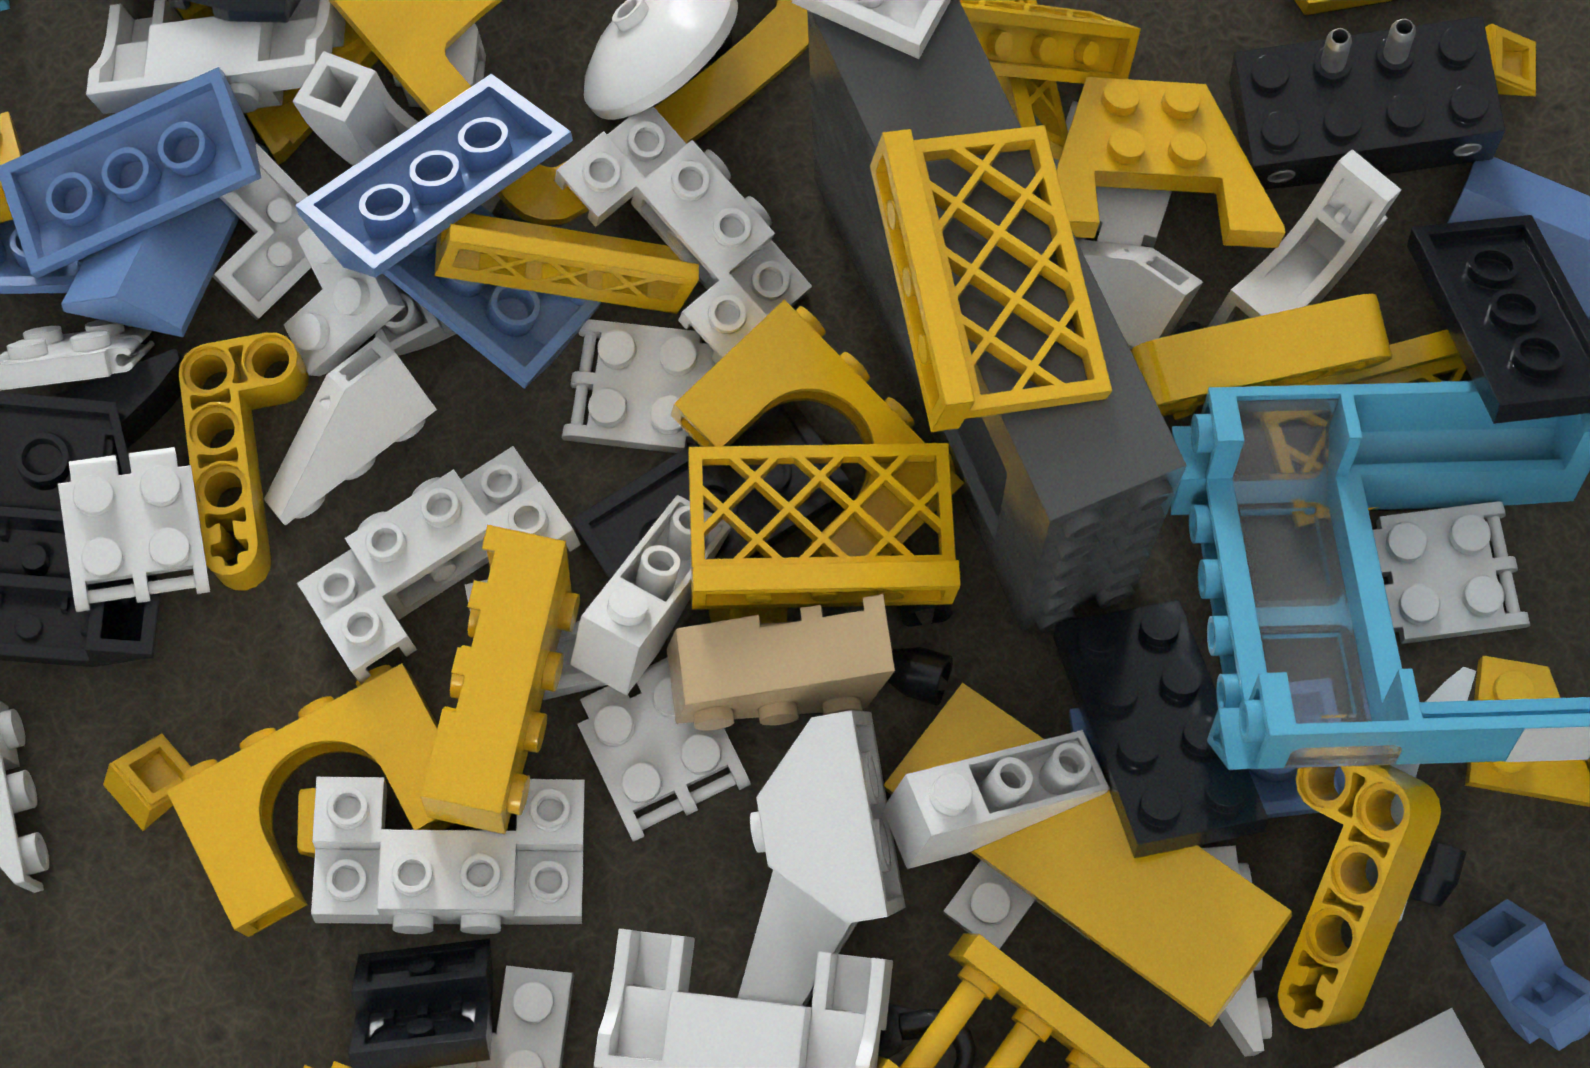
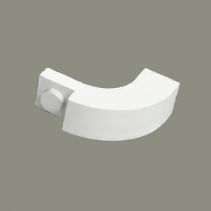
[293,51,500,213]
[1208,149,1401,327]

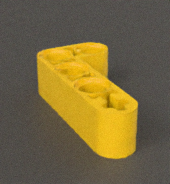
[1131,294,1392,420]
[179,333,309,590]
[1278,750,1441,1029]

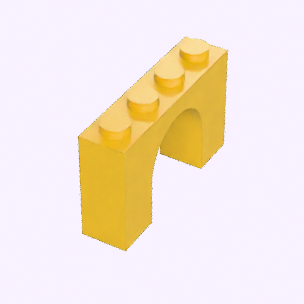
[671,299,964,557]
[166,663,455,937]

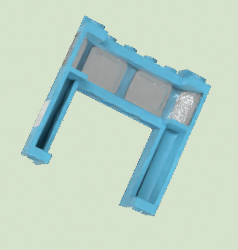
[1171,381,1590,770]

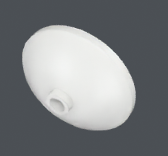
[584,0,738,120]

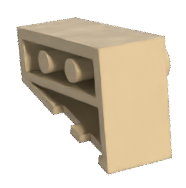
[667,594,895,730]

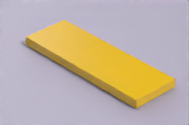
[883,682,1292,1027]

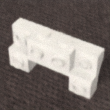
[86,0,346,114]
[554,106,812,363]
[297,446,581,685]
[311,777,585,935]
[594,929,893,1068]

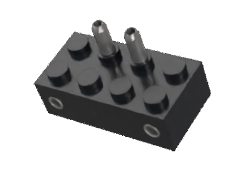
[1229,16,1505,190]

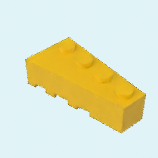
[421,525,580,834]

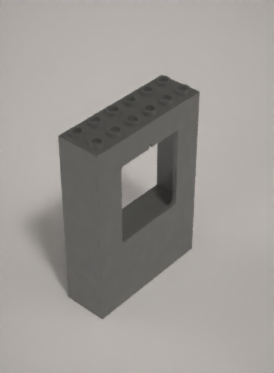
[807,0,1187,633]

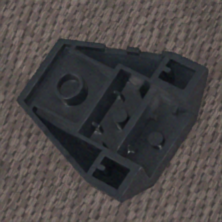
[0,392,161,667]

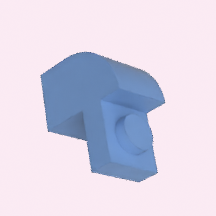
[1453,899,1590,1051]

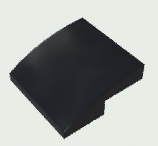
[348,938,493,1068]

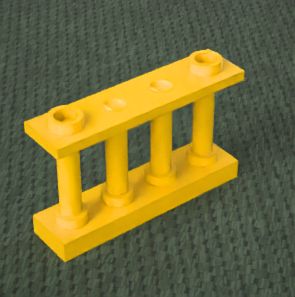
[877,933,1150,1068]

